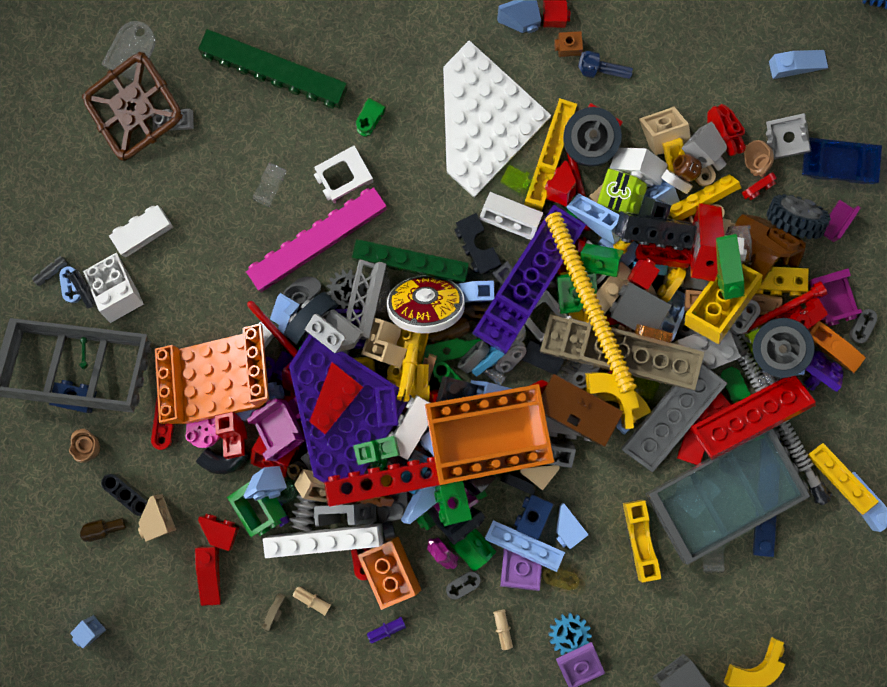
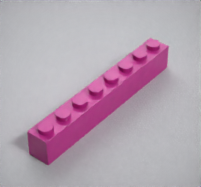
[246,187,387,293]

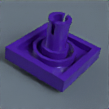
[804,350,844,392]

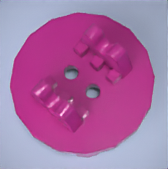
[185,418,220,448]

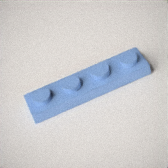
[485,520,565,572]

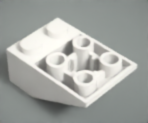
[83,253,143,323]

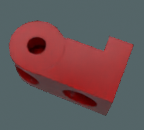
[789,298,828,329]

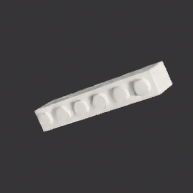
[263,524,385,558]

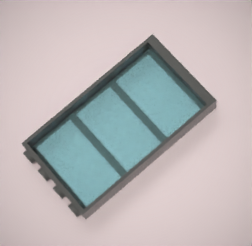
[645,428,810,565]

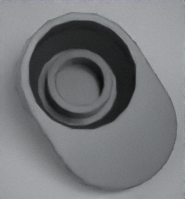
[283,277,321,312]

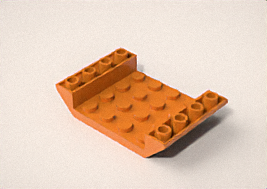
[155,323,269,424]

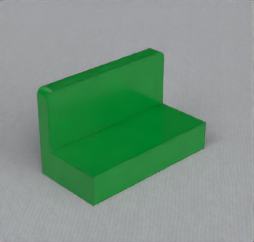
[580,243,624,277]
[449,529,496,571]

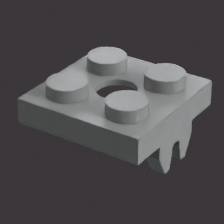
[766,113,811,159]

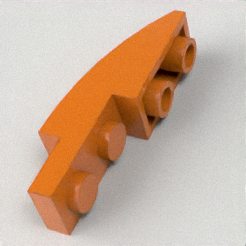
[808,321,866,373]

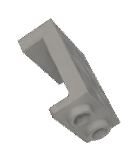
[304,309,364,353]

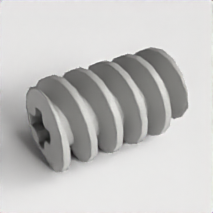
[289,495,319,532]

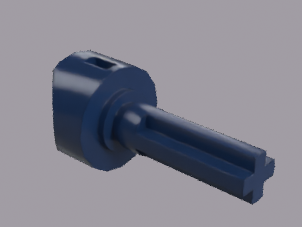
[578,51,633,79]

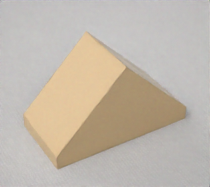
[520,465,560,490]

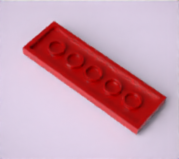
[691,375,816,460]

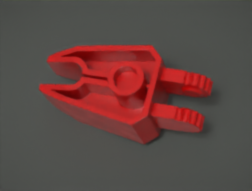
[707,104,746,156]

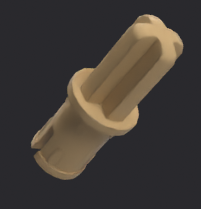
[293,587,331,616]
[493,609,513,650]

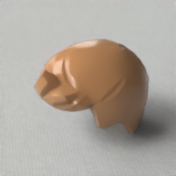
[744,140,774,177]
[69,429,100,463]

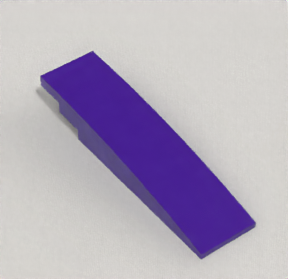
[472,205,586,354]

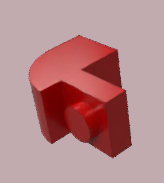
[215,412,247,459]

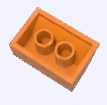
[358,537,422,610]

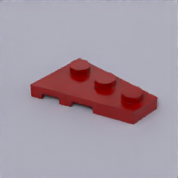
[309,362,363,434]

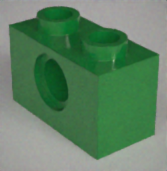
[434,481,472,526]

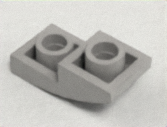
[153,109,194,131]

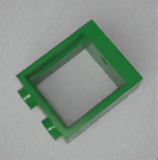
[227,482,286,537]

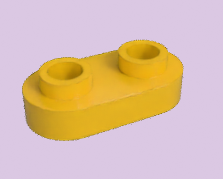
[657,267,686,302]

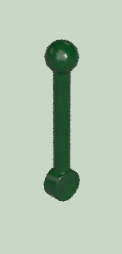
[79,337,88,369]

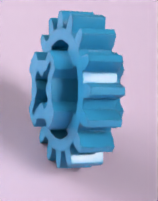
[548,613,592,656]

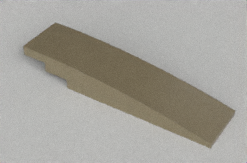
[540,314,705,391]

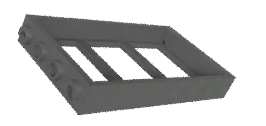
[0,318,152,413]

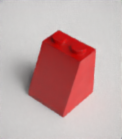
[250,421,305,480]

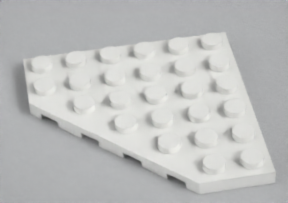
[443,41,551,198]

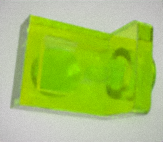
[500,165,531,193]

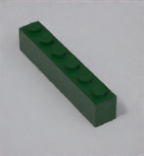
[352,239,469,284]

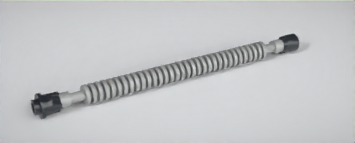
[731,326,833,505]

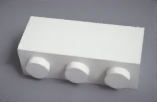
[479,192,543,240]
[109,205,173,258]
[387,395,430,460]

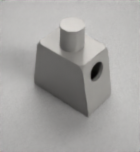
[682,121,727,171]

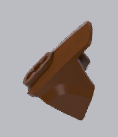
[734,214,806,284]

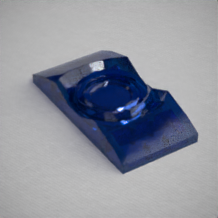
[802,138,882,184]

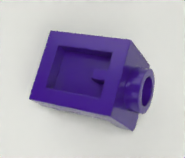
[272,351,294,380]

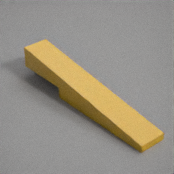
[524,98,577,211]

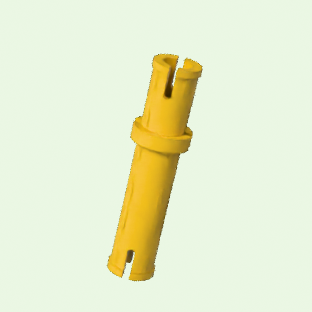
[397,343,420,402]

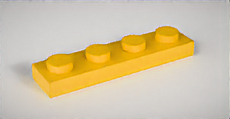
[668,174,741,220]
[808,443,879,515]

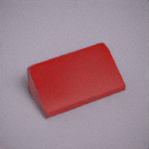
[677,423,705,465]

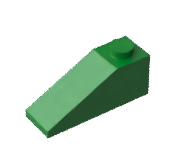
[716,234,745,300]

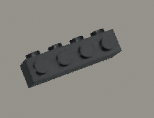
[615,211,697,250]

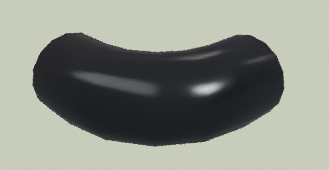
[196,448,250,475]

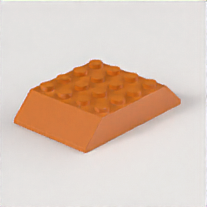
[425,384,554,485]

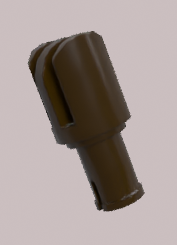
[461,302,490,322]
[429,317,471,344]
[287,461,309,481]
[80,517,126,542]

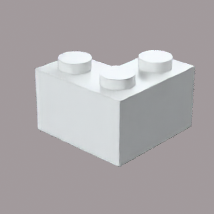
[610,148,667,187]

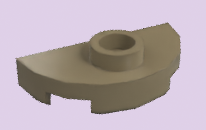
[262,593,285,631]

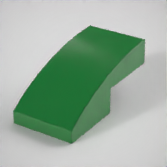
[353,435,400,465]

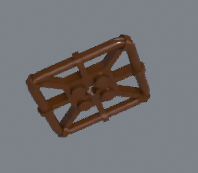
[82,52,183,161]

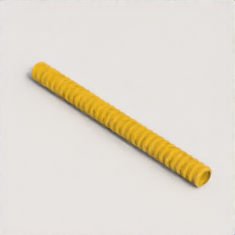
[545,212,637,394]

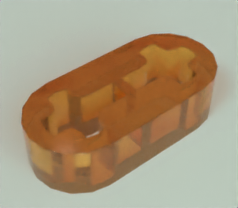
[635,324,674,343]

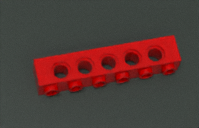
[324,456,440,507]

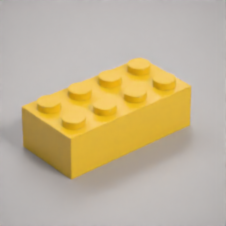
[685,263,763,344]

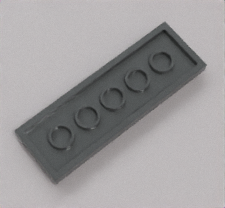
[622,364,727,473]

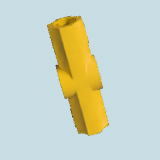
[410,364,429,402]

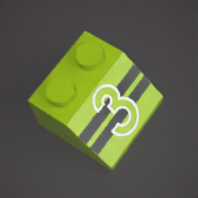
[597,169,648,214]

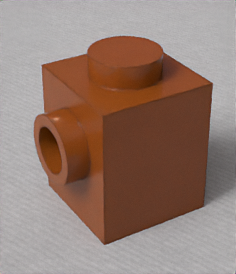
[554,31,583,57]

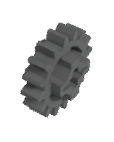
[326,269,367,309]

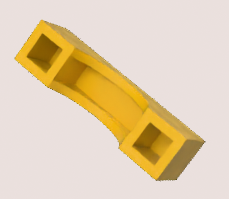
[623,500,661,583]

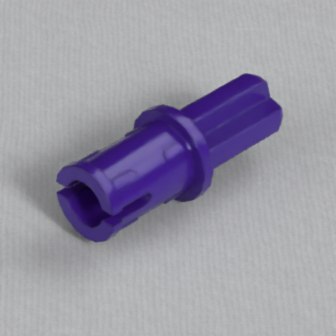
[367,617,406,644]

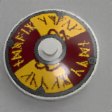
[387,276,465,333]

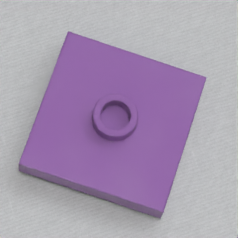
[500,548,542,591]
[556,642,605,687]

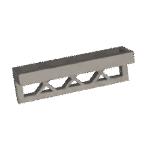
[345,259,386,340]

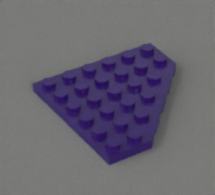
[289,334,412,494]

